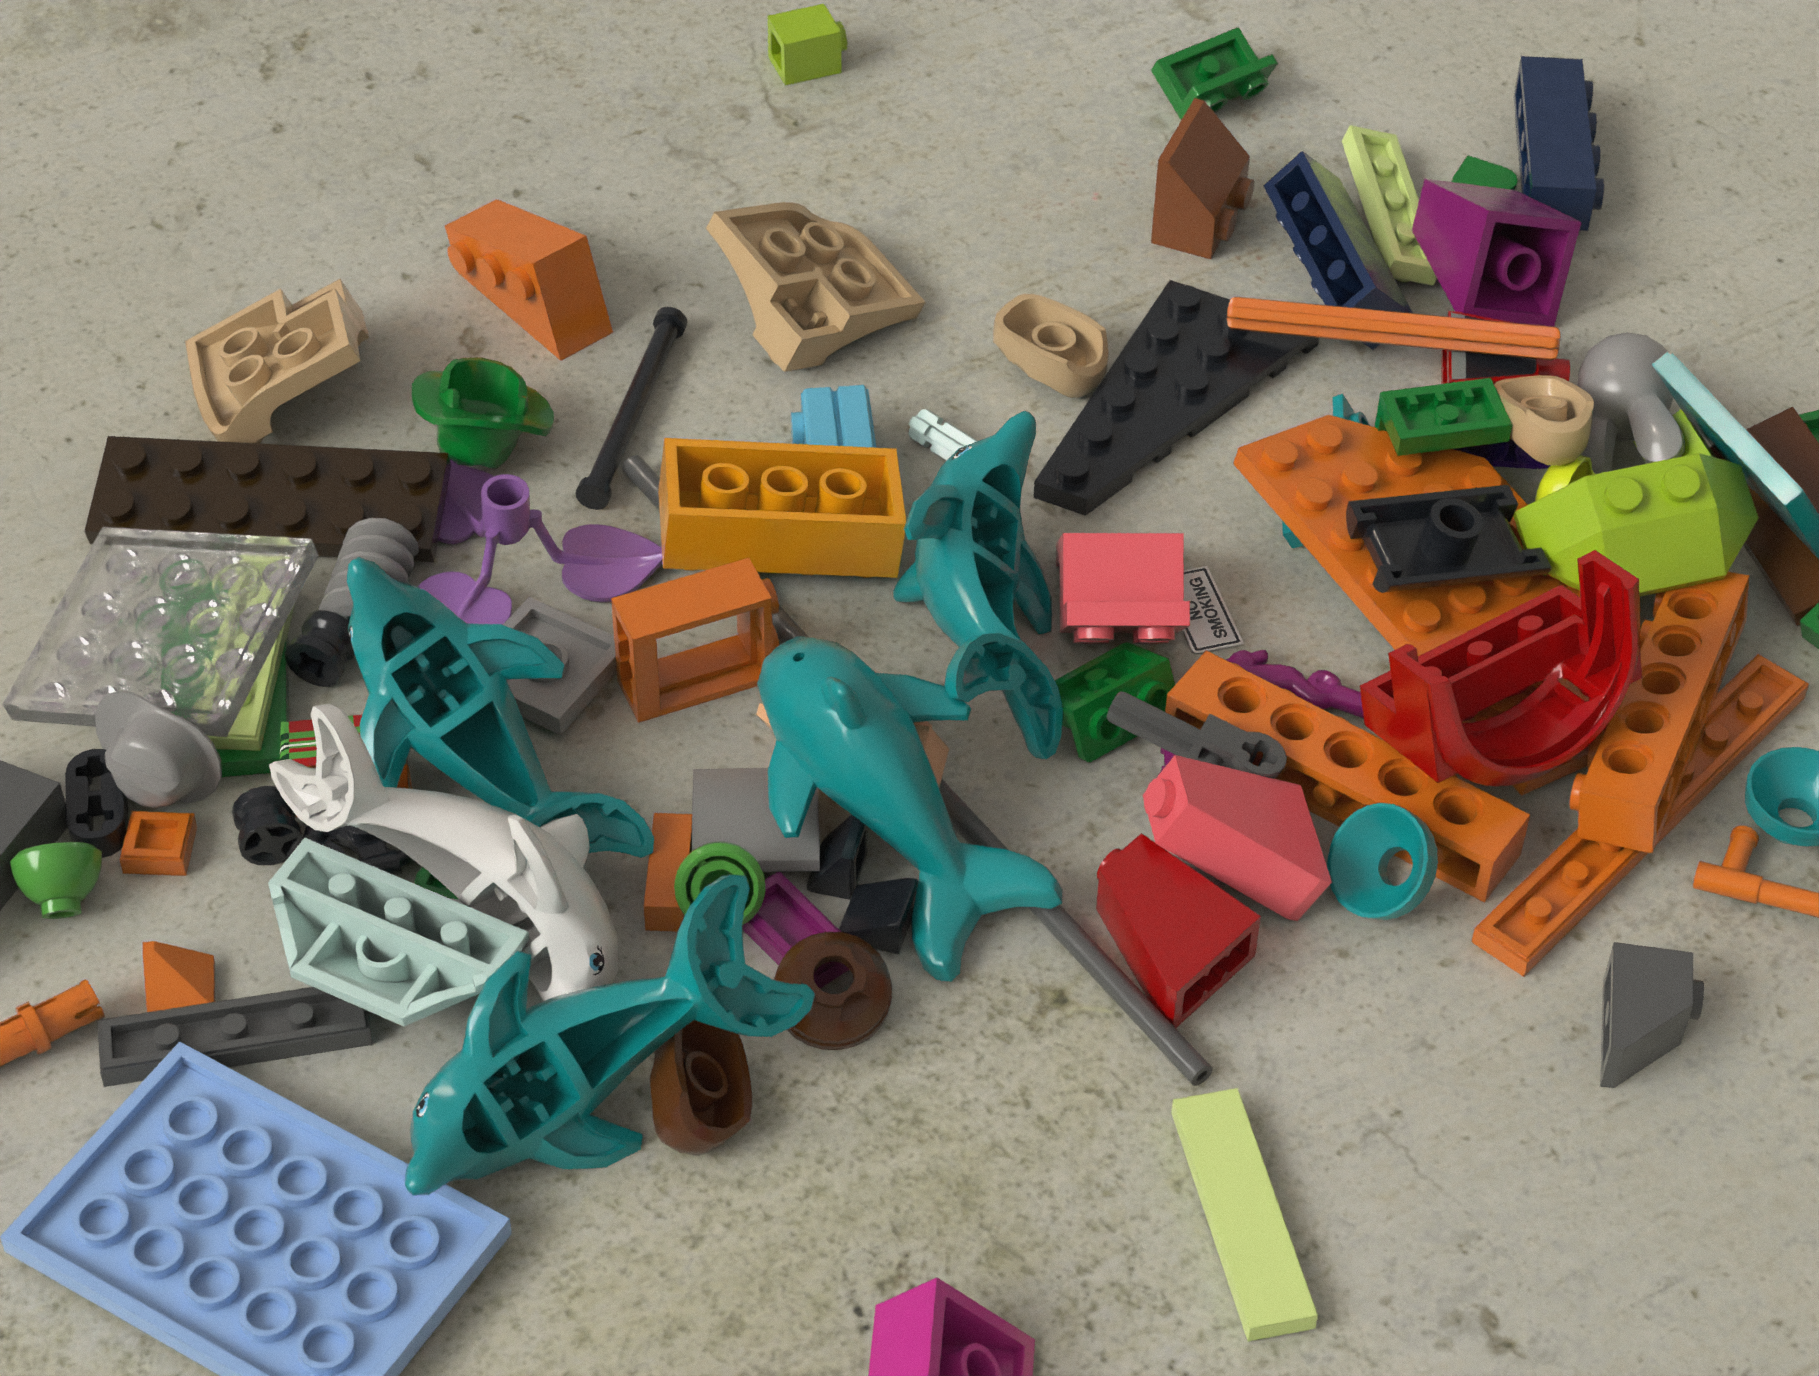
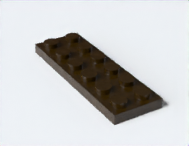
[84,436,451,562]

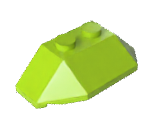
[1513,453,1758,597]

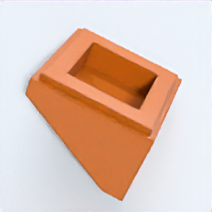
[143,941,215,1012]

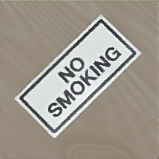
[1183,566,1244,654]

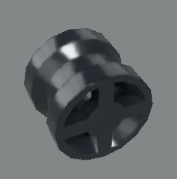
[284,610,355,687]
[232,786,303,865]

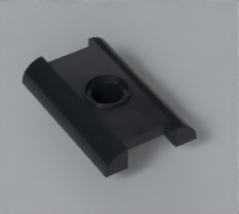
[1346,485,1552,593]

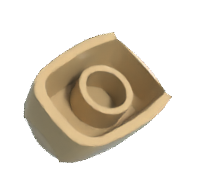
[993,294,1108,398]
[1494,375,1594,466]

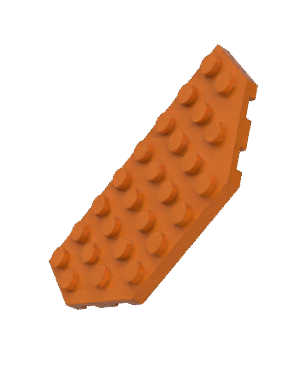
[1233,415,1605,796]

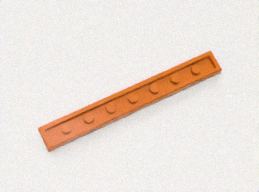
[1471,654,1809,977]

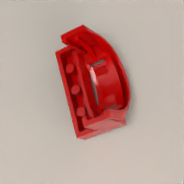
[1360,550,1642,786]

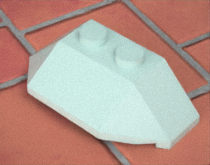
[268,838,529,1026]

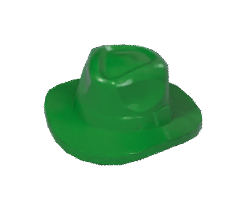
[412,357,554,469]

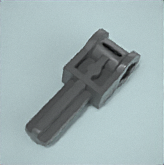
[1107,692,1287,779]

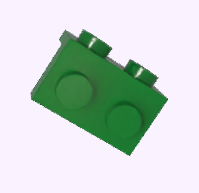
[1151,27,1278,120]

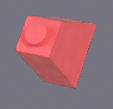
[1142,755,1332,921]

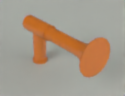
[1693,825,1819,918]

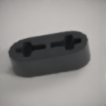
[65,749,129,858]

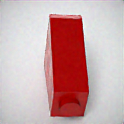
[1096,833,1261,1028]

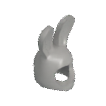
[1577,333,1685,474]

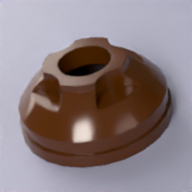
[774,932,892,1050]

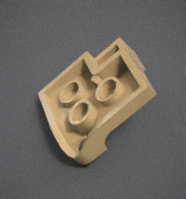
[706,202,926,372]
[185,279,369,443]

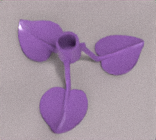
[418,460,662,625]

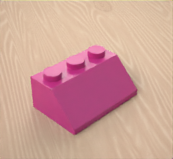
[868,1277,1035,1376]

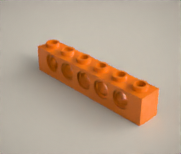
[1570,571,1750,853]
[1165,650,1530,903]

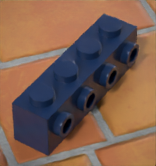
[1513,56,1604,231]
[1263,151,1413,350]

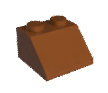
[1151,98,1254,260]

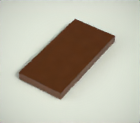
[1710,407,1819,626]

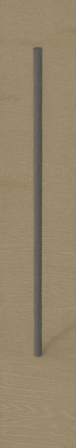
[623,455,1213,1086]

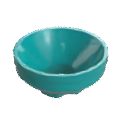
[1745,747,1819,847]
[1327,803,1438,920]

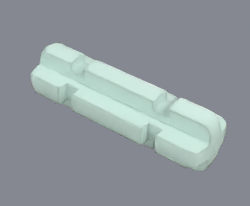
[908,409,978,461]

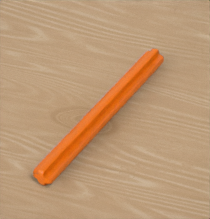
[1227,296,1561,361]

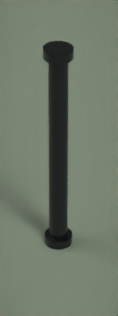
[575,307,688,510]

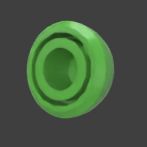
[674,841,765,925]
[10,842,102,919]

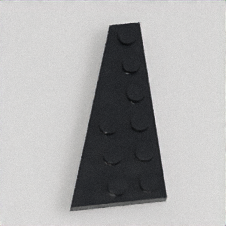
[1033,280,1319,516]

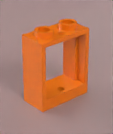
[611,558,780,723]

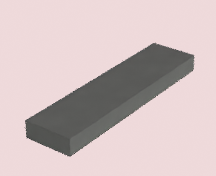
[97,987,373,1087]

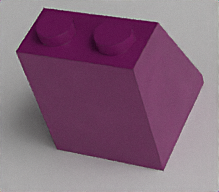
[1412,178,1581,327]

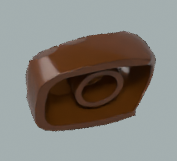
[650,1020,752,1156]

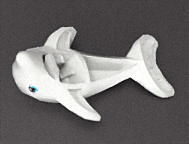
[269,704,618,1001]

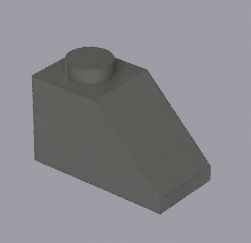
[1600,942,1704,1088]

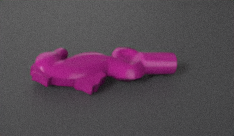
[1226,650,1364,719]

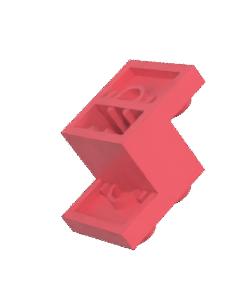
[1056,533,1190,644]

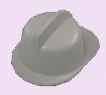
[95,690,222,808]

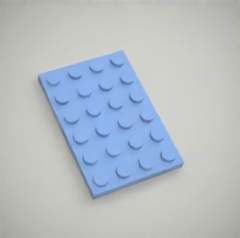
[0,1042,512,1376]

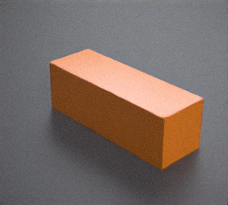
[643,813,692,932]

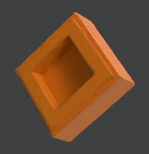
[120,811,197,876]

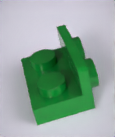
[1375,378,1512,456]
[1055,642,1175,763]

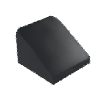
[806,814,868,900]
[839,878,918,954]

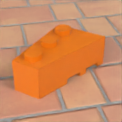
[445,199,613,361]

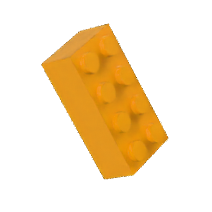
[658,438,906,578]

